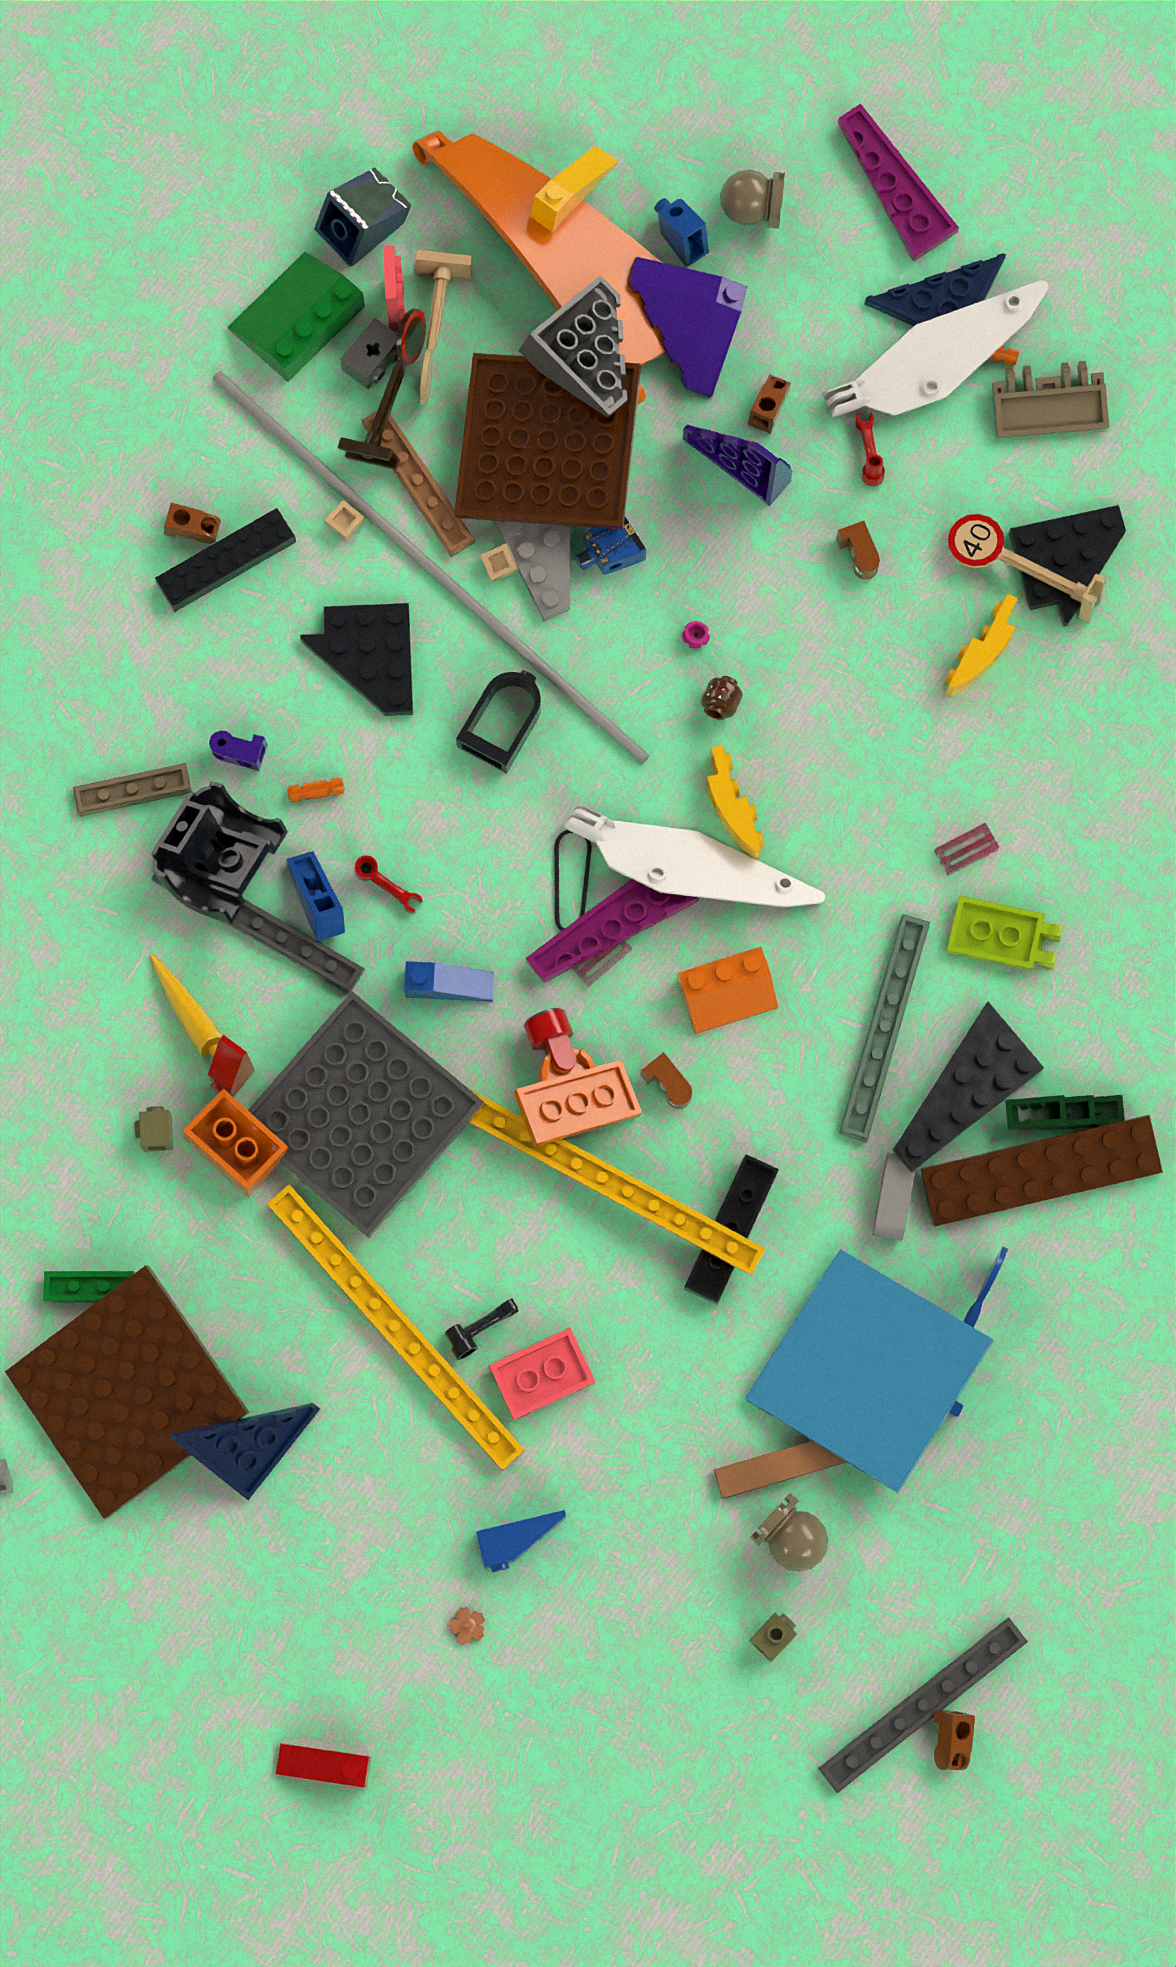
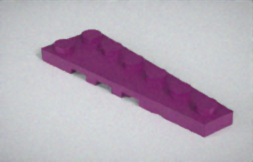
[838,104,959,261]
[526,879,699,983]

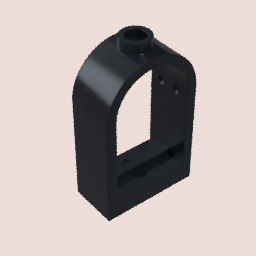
[456,670,541,774]

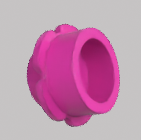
[682,621,710,649]

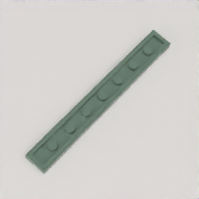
[839,914,930,1142]

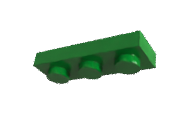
[43,1271,135,1302]

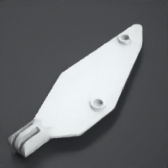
[822,280,1049,418]
[564,804,825,907]

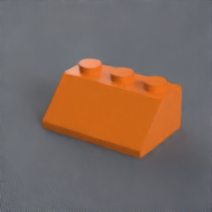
[677,947,778,1034]
[183,1089,288,1198]

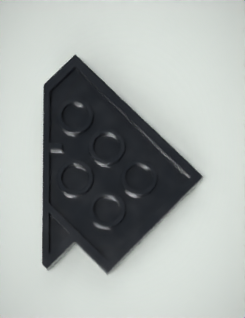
[1009,505,1126,627]
[300,603,413,716]

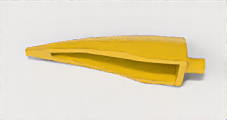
[150,954,222,1058]

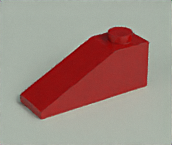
[207,1035,255,1097]
[276,1743,371,1788]

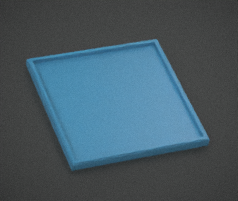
[745,1249,993,1494]

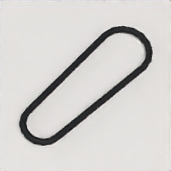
[554,830,592,931]

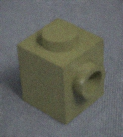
[134,1106,173,1152]
[749,1613,797,1662]

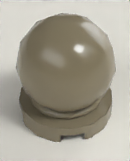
[720,169,785,229]
[750,1493,828,1572]

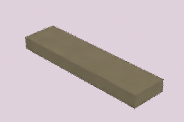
[73,763,192,817]

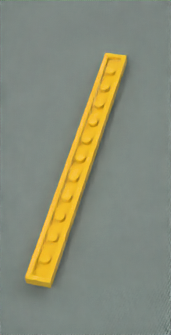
[468,1088,766,1276]
[267,1184,525,1471]

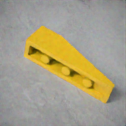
[530,146,618,232]

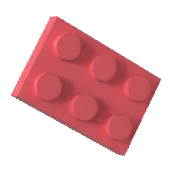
[383,246,405,333]
[489,1328,595,1421]

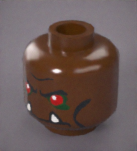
[701,676,743,720]

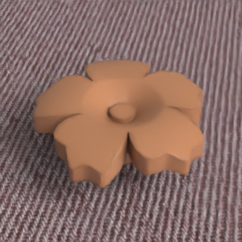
[448,1607,485,1645]

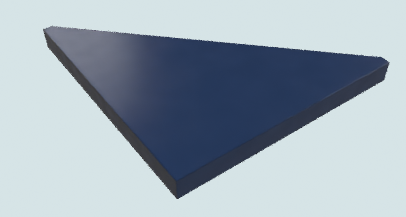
[864,253,1006,326]
[169,1403,320,1500]

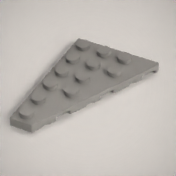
[493,521,571,622]

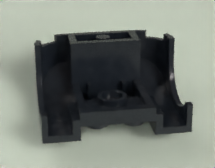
[151,782,288,925]

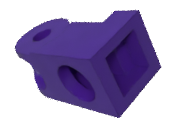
[209,730,268,771]

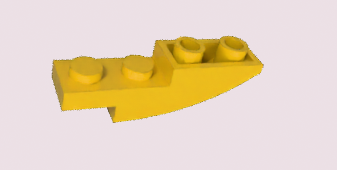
[944,593,1018,697]
[706,745,764,859]

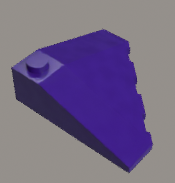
[628,257,748,398]
[683,424,793,506]

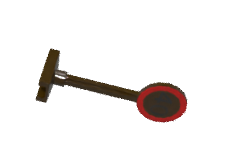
[337,308,426,470]

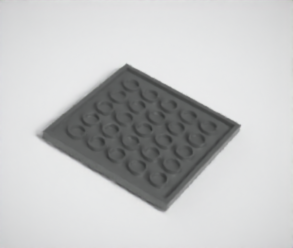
[248,991,485,1238]

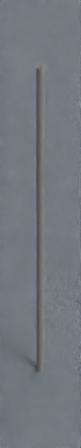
[213,371,650,764]

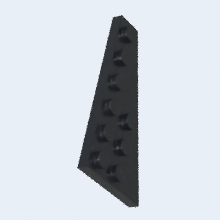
[893,1001,1044,1173]

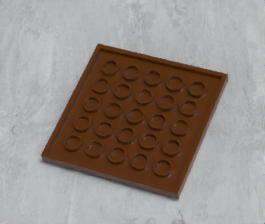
[454,353,641,530]
[5,1265,250,1519]

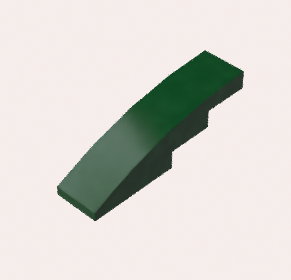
[1005,1095,1125,1130]

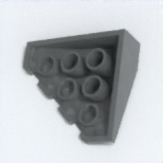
[519,275,627,418]

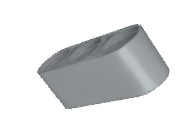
[873,1152,916,1241]

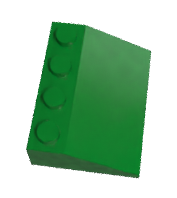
[228,252,365,382]

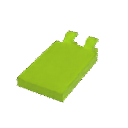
[947,896,1063,971]

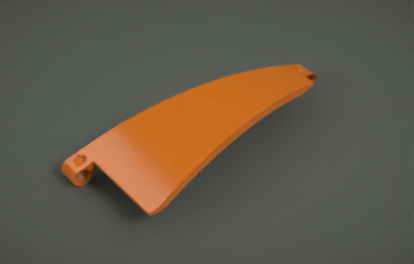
[412,130,665,405]

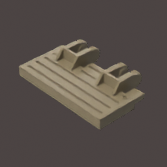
[992,361,1109,439]

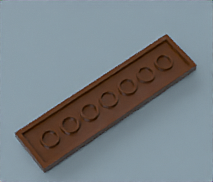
[920,1115,1163,1226]

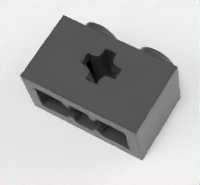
[340,318,398,389]

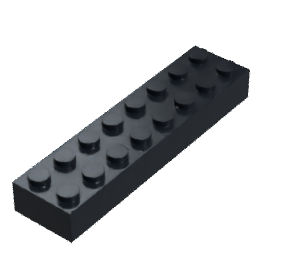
[155,508,296,612]
[684,1154,779,1305]

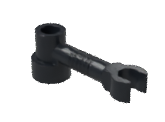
[445,1298,519,1360]

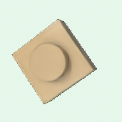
[325,500,365,541]
[480,543,519,582]

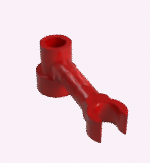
[855,412,885,486]
[354,855,423,914]

